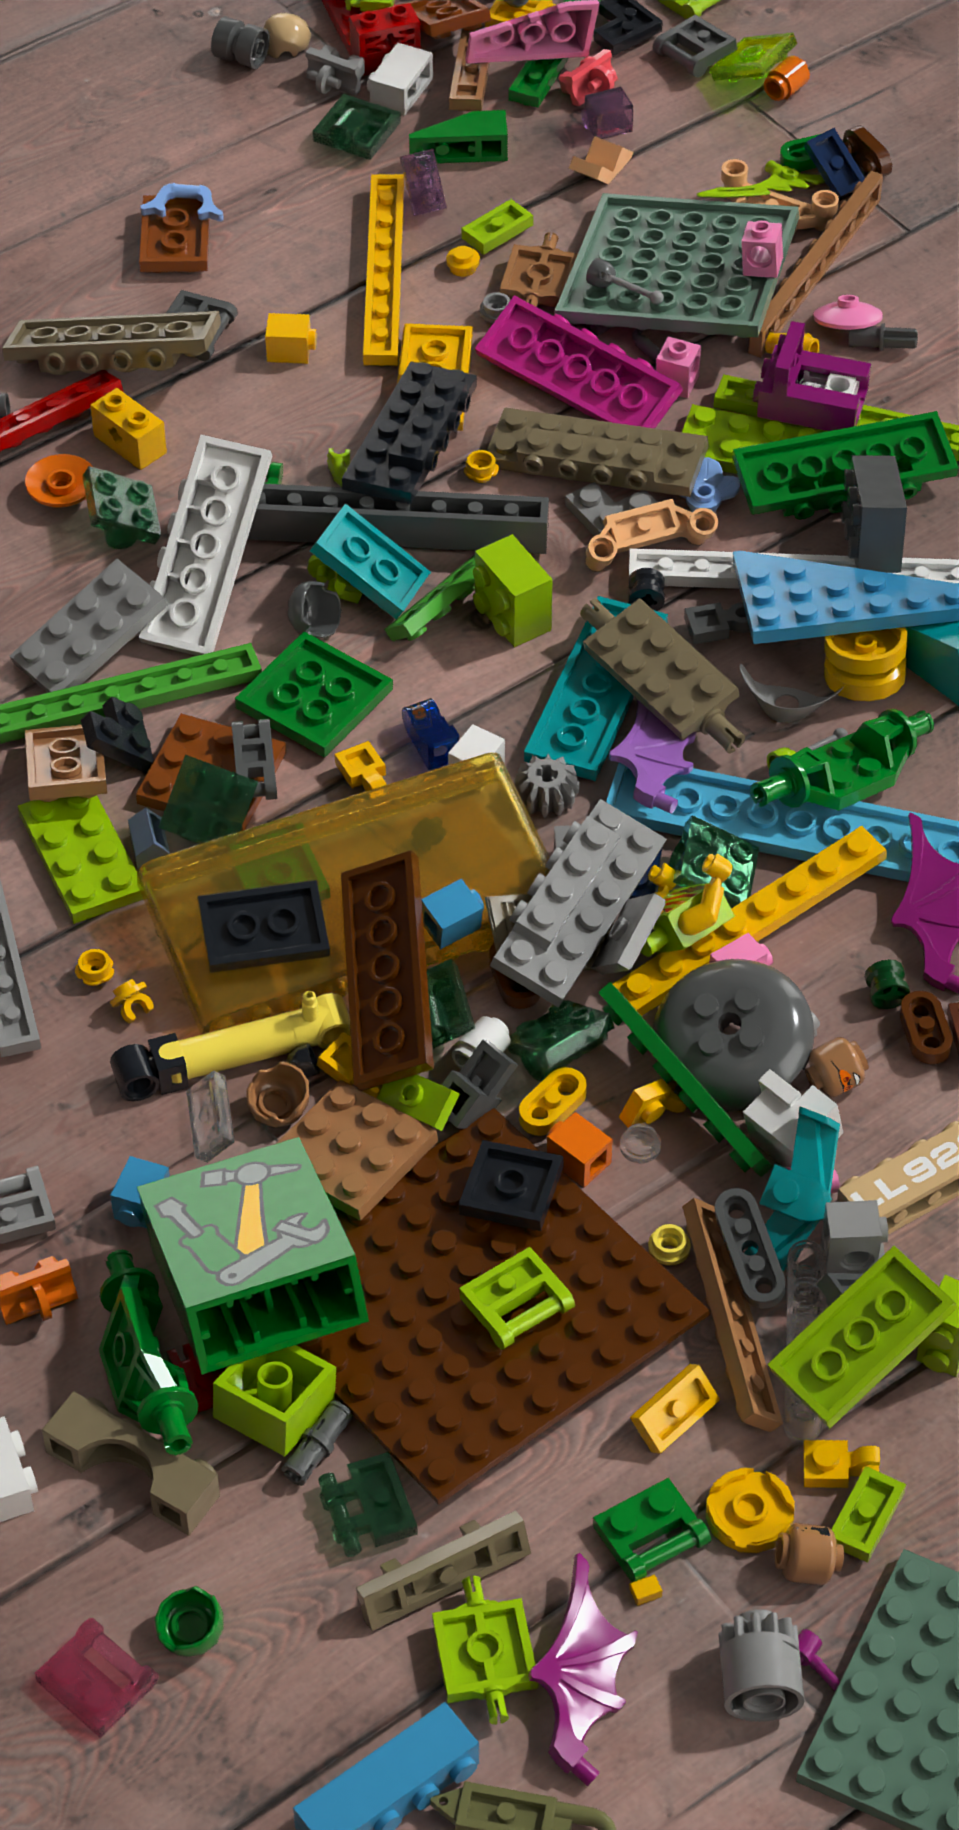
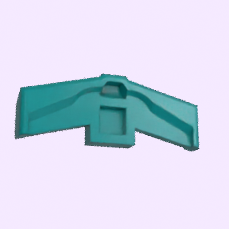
[744,1107,840,1272]

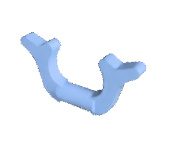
[140,183,223,222]

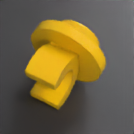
[110,979,154,1024]

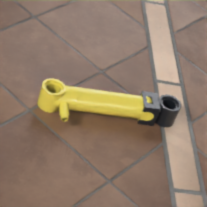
[110,991,351,1101]

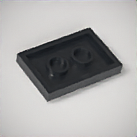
[198,880,330,973]

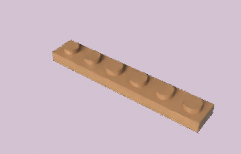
[682,1198,783,1432]

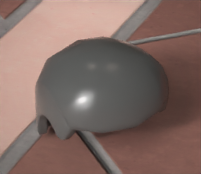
[288,581,342,638]

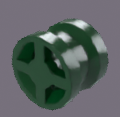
[864,959,910,1009]

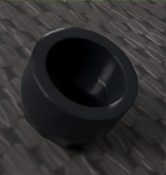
[286,1043,320,1078]

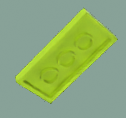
[682,404,827,474]
[18,795,147,924]
[767,1246,957,1428]

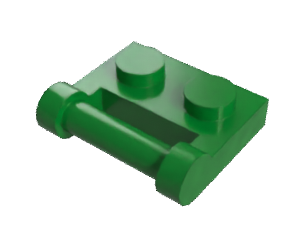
[593,1477,712,1582]

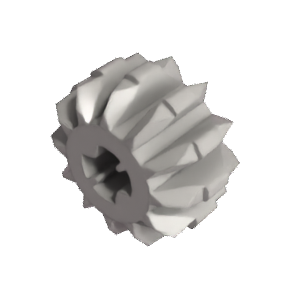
[514,753,579,819]

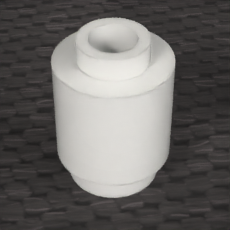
[452,1016,511,1069]

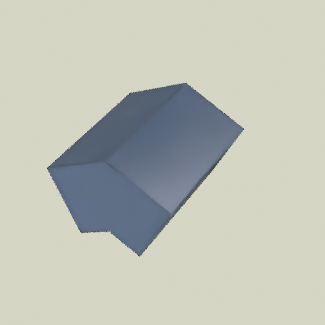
[128,807,170,872]

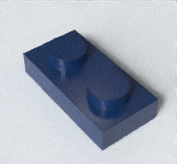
[804,128,865,201]

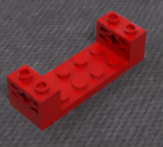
[321,0,421,76]

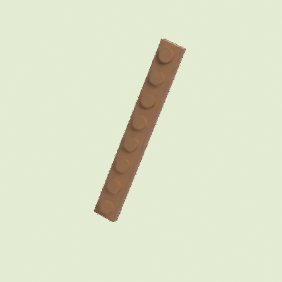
[747,171,883,358]

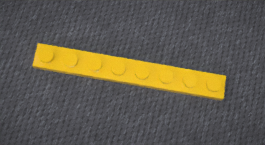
[363,174,404,366]
[613,826,887,1016]

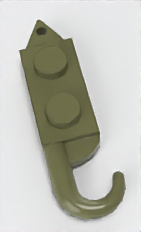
[430,1781,617,1830]

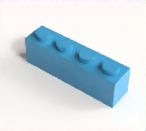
[293,1702,479,1830]

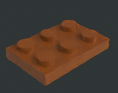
[403,0,491,39]
[139,195,210,273]

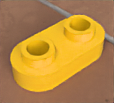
[519,1067,587,1136]

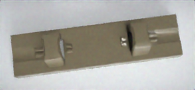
[356,1511,531,1631]

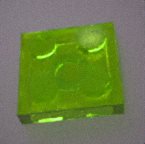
[709,32,798,82]

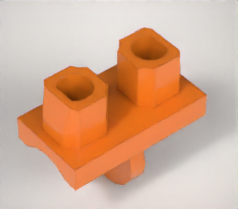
[0,1256,78,1325]

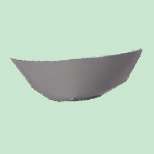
[740,663,844,723]

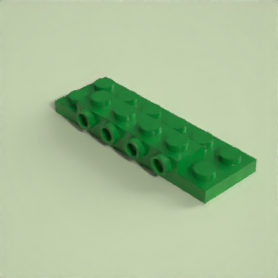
[732,411,959,520]

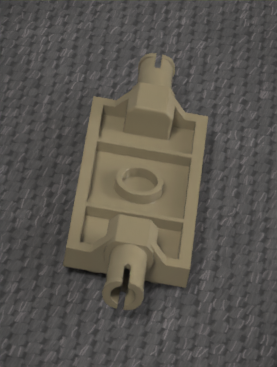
[580,598,745,754]

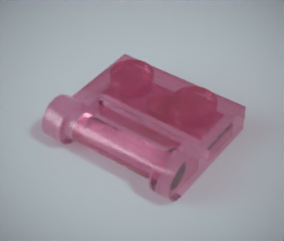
[35,1618,159,1738]

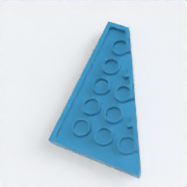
[733,551,959,644]

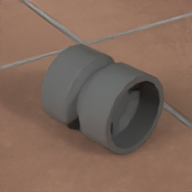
[211,16,270,69]

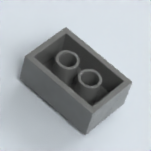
[841,455,907,573]

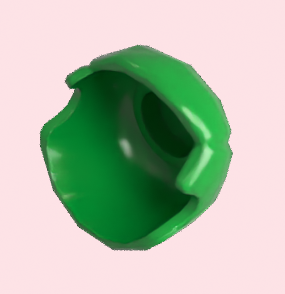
[154,1586,224,1657]

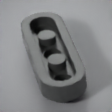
[715,1188,785,1309]

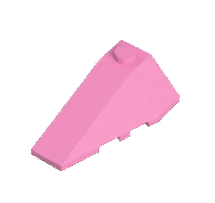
[465,0,599,64]

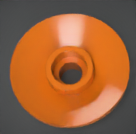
[25,454,97,507]

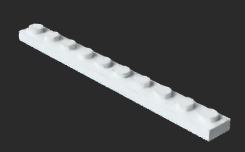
[629,548,959,589]

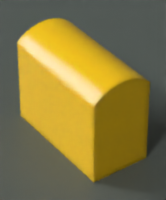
[629,1574,663,1606]

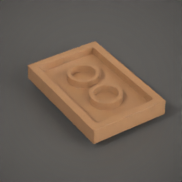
[25,725,107,802]

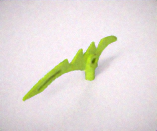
[696,160,825,198]

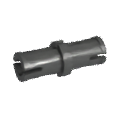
[281,1401,353,1486]

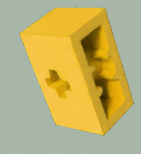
[90,388,167,470]

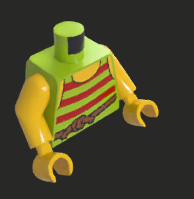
[641,854,735,957]

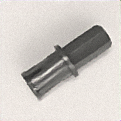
[849,323,918,351]

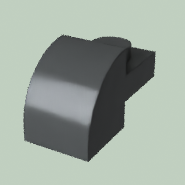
[442,1039,518,1129]

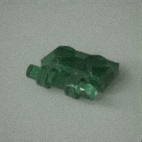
[318,1452,418,1557]

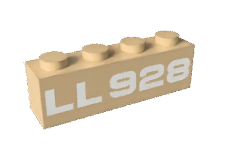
[837,1121,959,1235]

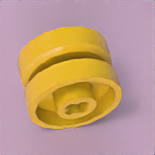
[824,627,907,701]

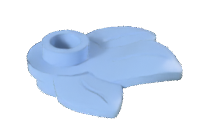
[681,457,740,513]

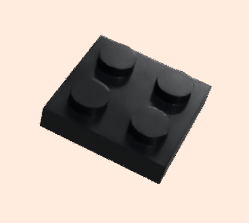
[459,1140,564,1231]

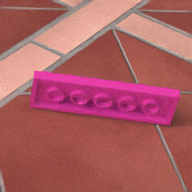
[475,295,683,429]

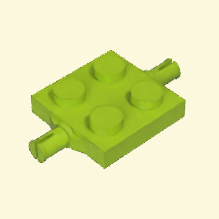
[432,1576,539,1725]

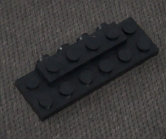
[342,361,477,505]

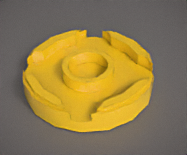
[706,1468,794,1553]

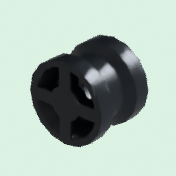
[628,568,665,611]

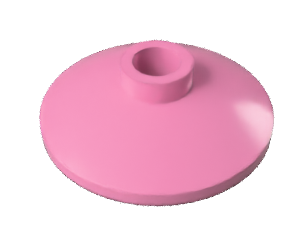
[814,295,882,330]

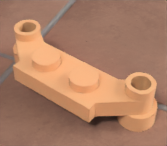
[721,159,839,233]
[586,499,718,571]

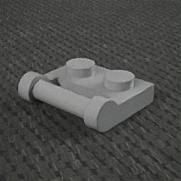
[0,1166,56,1244]

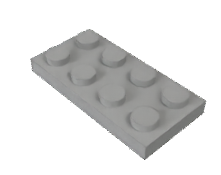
[10,558,168,693]

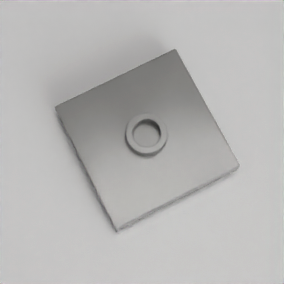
[591,893,666,975]

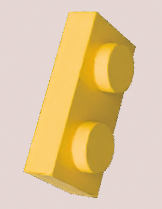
[630,1364,720,1454]

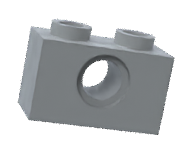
[820,1200,888,1276]

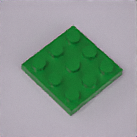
[235,631,393,758]

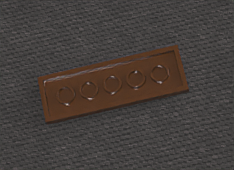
[341,850,434,1091]

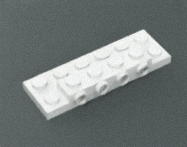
[139,435,272,656]

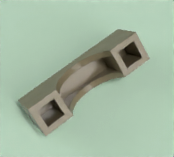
[42,1391,220,1536]

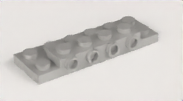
[490,799,667,1008]

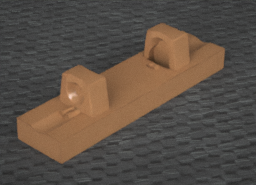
[449,29,490,111]

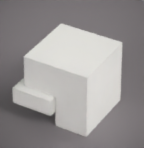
[743,1069,843,1168]

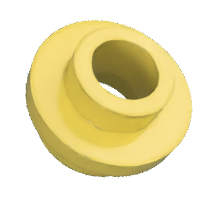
[648,1224,691,1265]

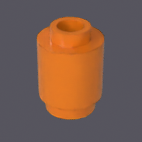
[763,56,810,101]

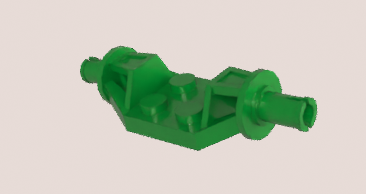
[750,709,934,811]
[99,1249,198,1455]

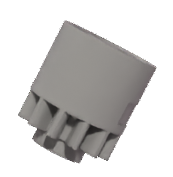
[718,1609,804,1721]

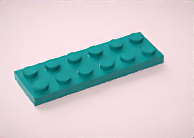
[524,596,668,781]

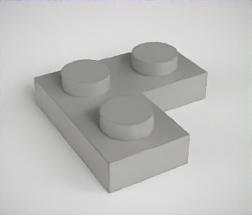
[565,482,658,536]

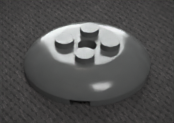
[652,959,814,1112]

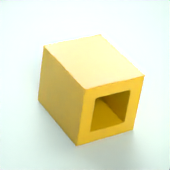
[265,313,317,364]

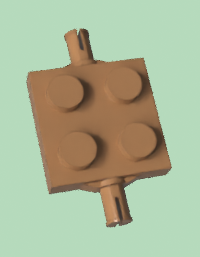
[500,232,578,307]

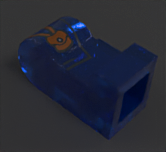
[402,698,459,771]

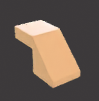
[569,136,634,184]

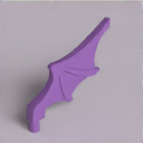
[609,699,696,814]

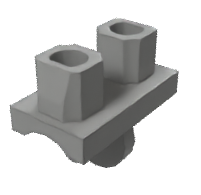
[305,45,365,96]

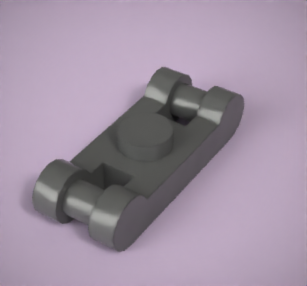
[231,719,277,803]

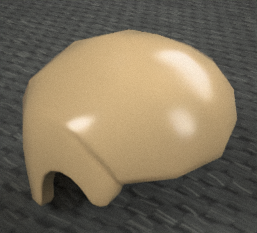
[263,13,311,58]

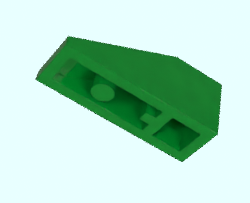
[409,110,508,164]

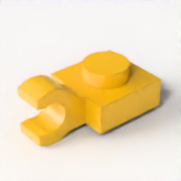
[334,741,388,807]
[619,1079,687,1129]
[803,1440,880,1488]

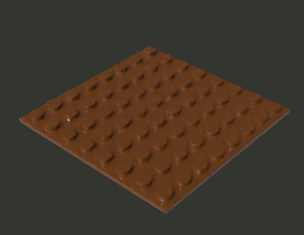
[297,1108,710,1505]

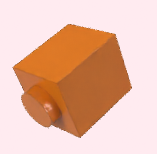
[547,1112,613,1188]

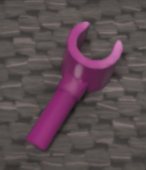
[798,1629,841,1691]

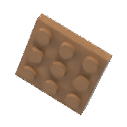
[276,1080,438,1221]

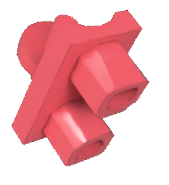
[559,49,618,106]

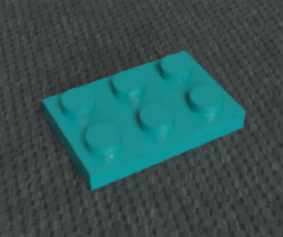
[310,504,431,620]

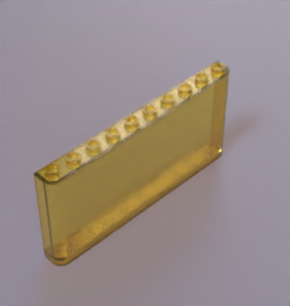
[137,752,550,1035]

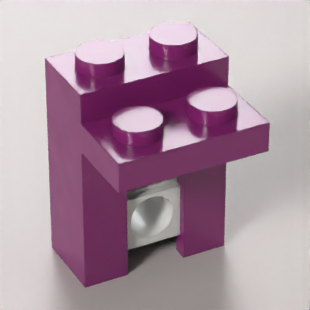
[753,321,871,431]

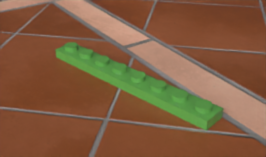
[0,643,262,744]

